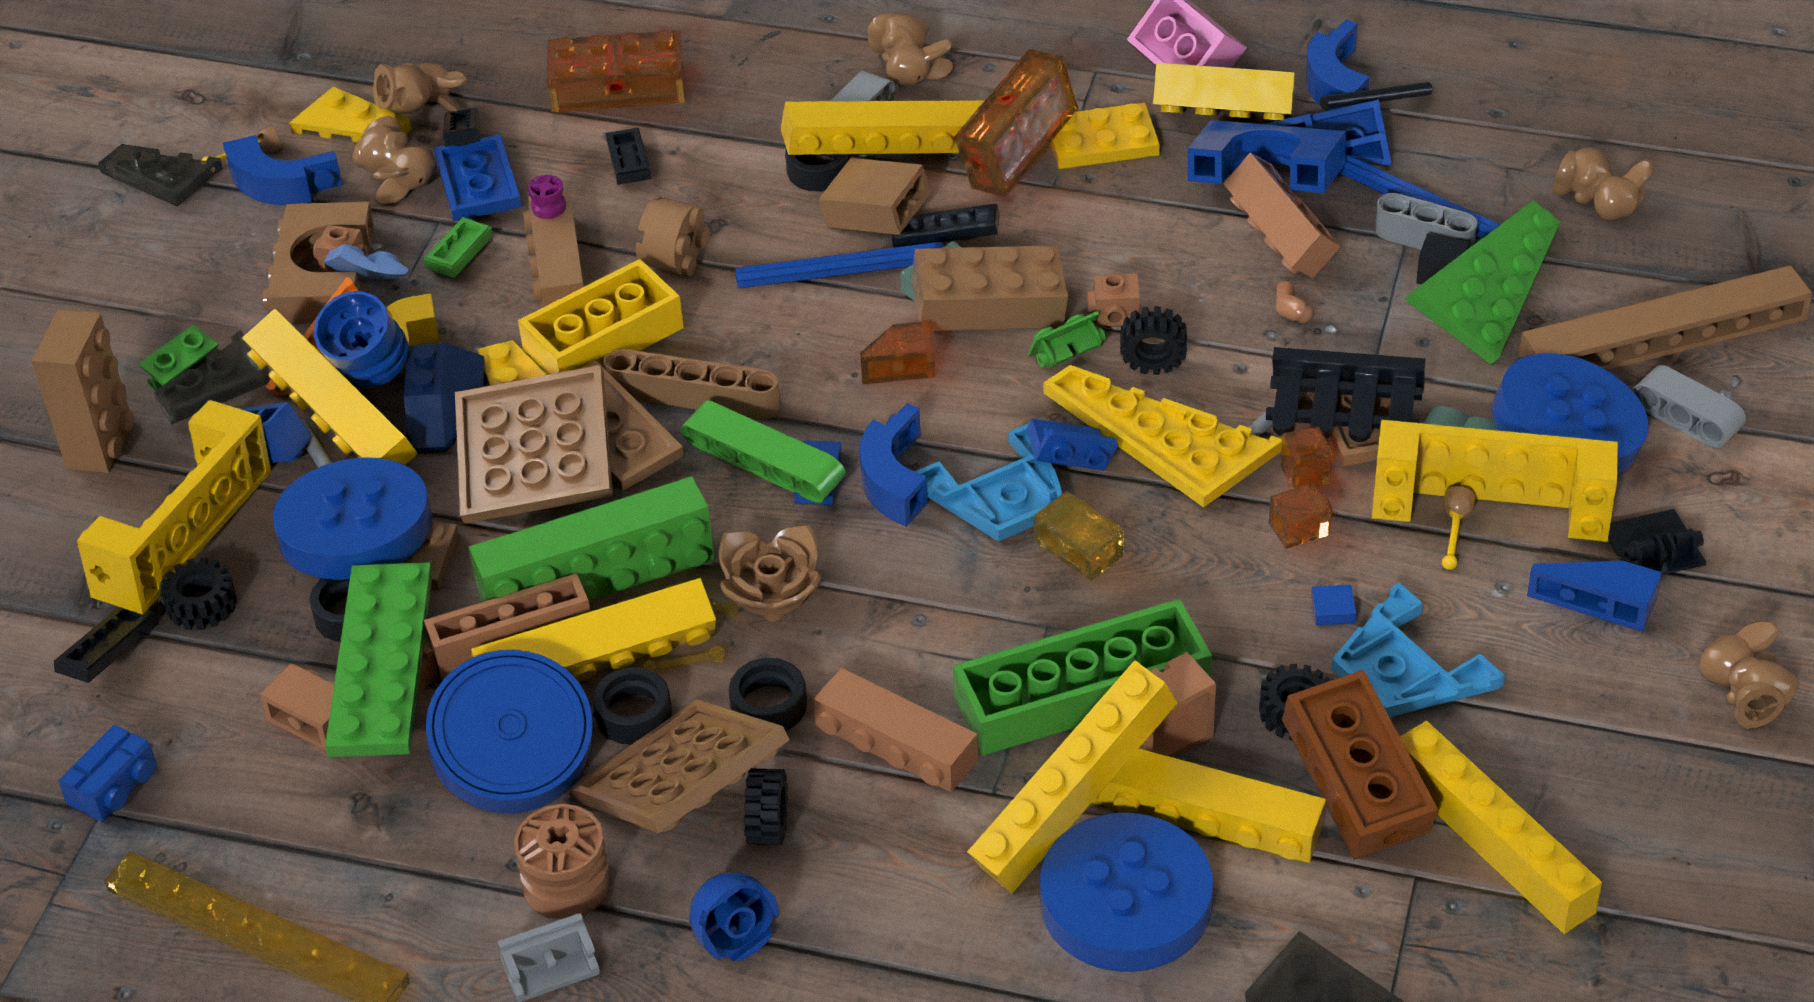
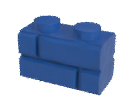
[58,724,157,822]

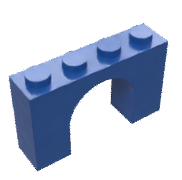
[1187,120,1346,193]

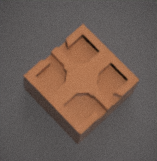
[1139,652,1216,758]

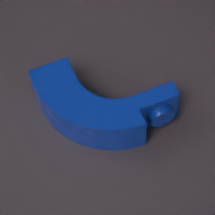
[1306,19,1370,111]
[223,135,343,205]
[860,403,928,527]

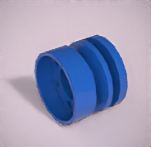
[313,291,409,389]

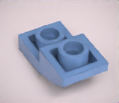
[324,244,409,281]

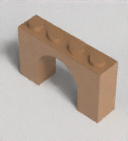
[263,202,375,324]

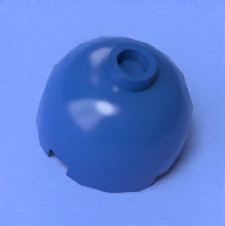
[689,872,779,961]

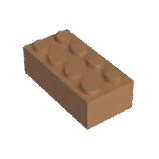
[912,245,1068,331]
[31,309,134,473]

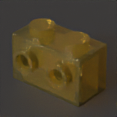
[1034,491,1124,581]

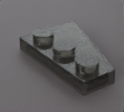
[98,144,223,206]
[154,330,271,425]
[1245,931,1404,1002]

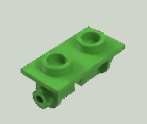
[1027,311,1106,368]
[138,324,219,391]

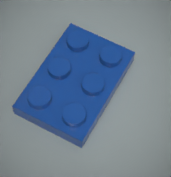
[434,134,522,221]

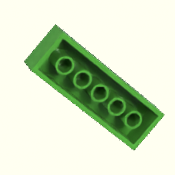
[469,476,715,603]
[953,599,1212,756]

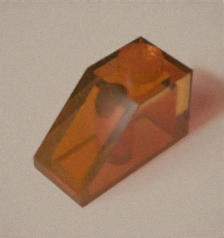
[860,321,935,384]

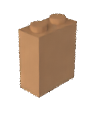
[819,158,931,235]

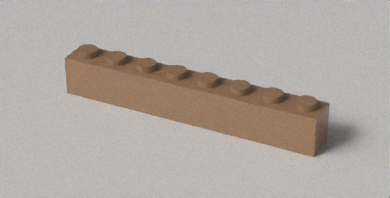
[1518,265,1812,370]

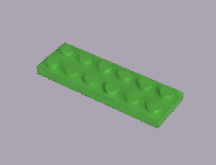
[325,562,433,757]

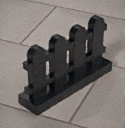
[1266,347,1426,442]

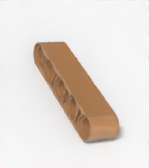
[604,349,781,419]

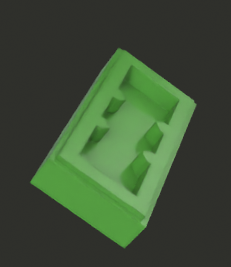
[424,217,493,278]

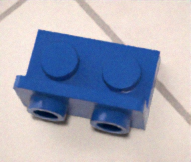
[1026,419,1118,471]

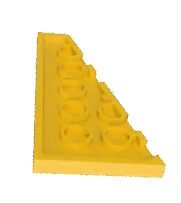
[1043,365,1284,508]

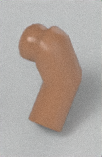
[1276,282,1313,324]

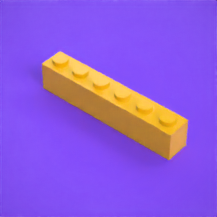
[781,100,994,155]
[242,309,418,465]
[471,578,716,681]
[967,660,1178,894]
[1400,721,1602,934]
[1091,749,1326,863]

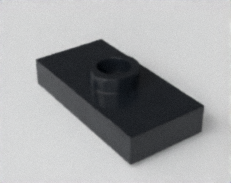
[605,128,651,185]

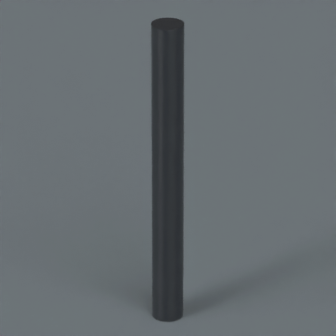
[1320,82,1432,110]

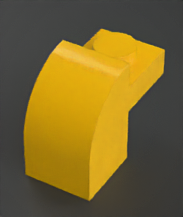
[386,293,440,375]

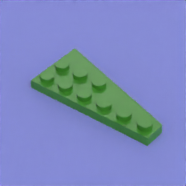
[1404,201,1561,365]

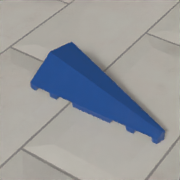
[1265,99,1392,166]

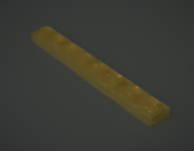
[104,851,410,1002]

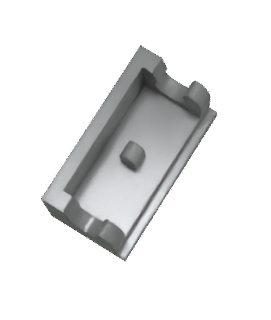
[498,913,600,1002]

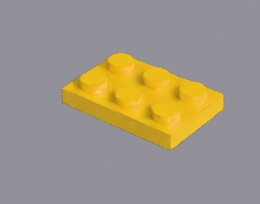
[1045,103,1160,169]

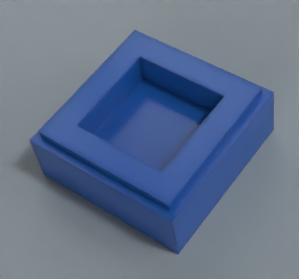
[1311,585,1356,625]

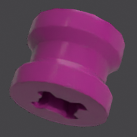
[528,175,566,219]

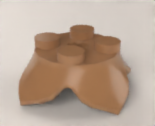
[719,524,821,622]

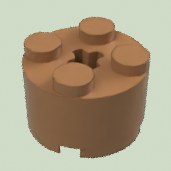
[636,197,710,276]

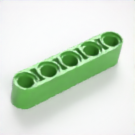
[681,400,846,503]

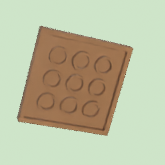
[455,365,613,524]
[570,699,790,834]

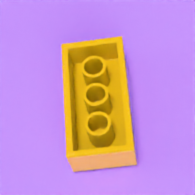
[1153,63,1296,121]
[518,259,684,375]

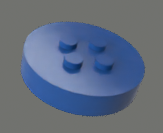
[1492,353,1649,476]
[273,458,432,580]
[426,650,592,813]
[1040,813,1213,972]

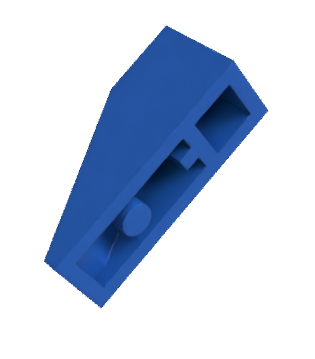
[241,402,313,463]
[1527,561,1662,632]

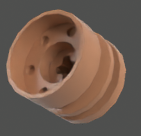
[514,804,611,919]

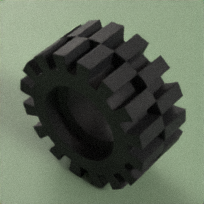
[1120,306,1187,375]
[161,558,237,630]
[1259,664,1331,741]
[743,768,788,845]

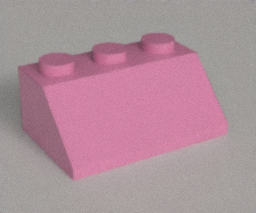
[1127,0,1247,68]

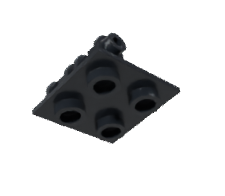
[1608,509,1706,575]

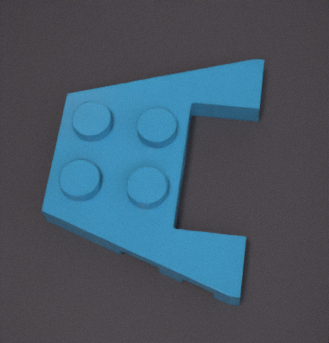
[915,423,1065,542]
[1331,582,1505,718]

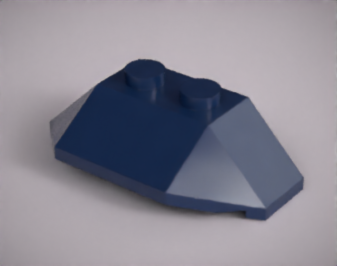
[404,343,485,454]

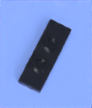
[443,107,480,147]
[892,204,1000,247]
[54,607,158,683]

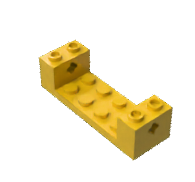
[77,400,271,615]
[1371,420,1618,542]

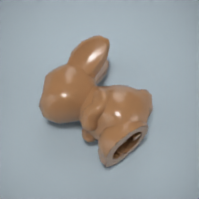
[867,12,953,85]
[372,62,467,114]
[352,115,436,206]
[1552,147,1653,220]
[1698,621,1800,729]

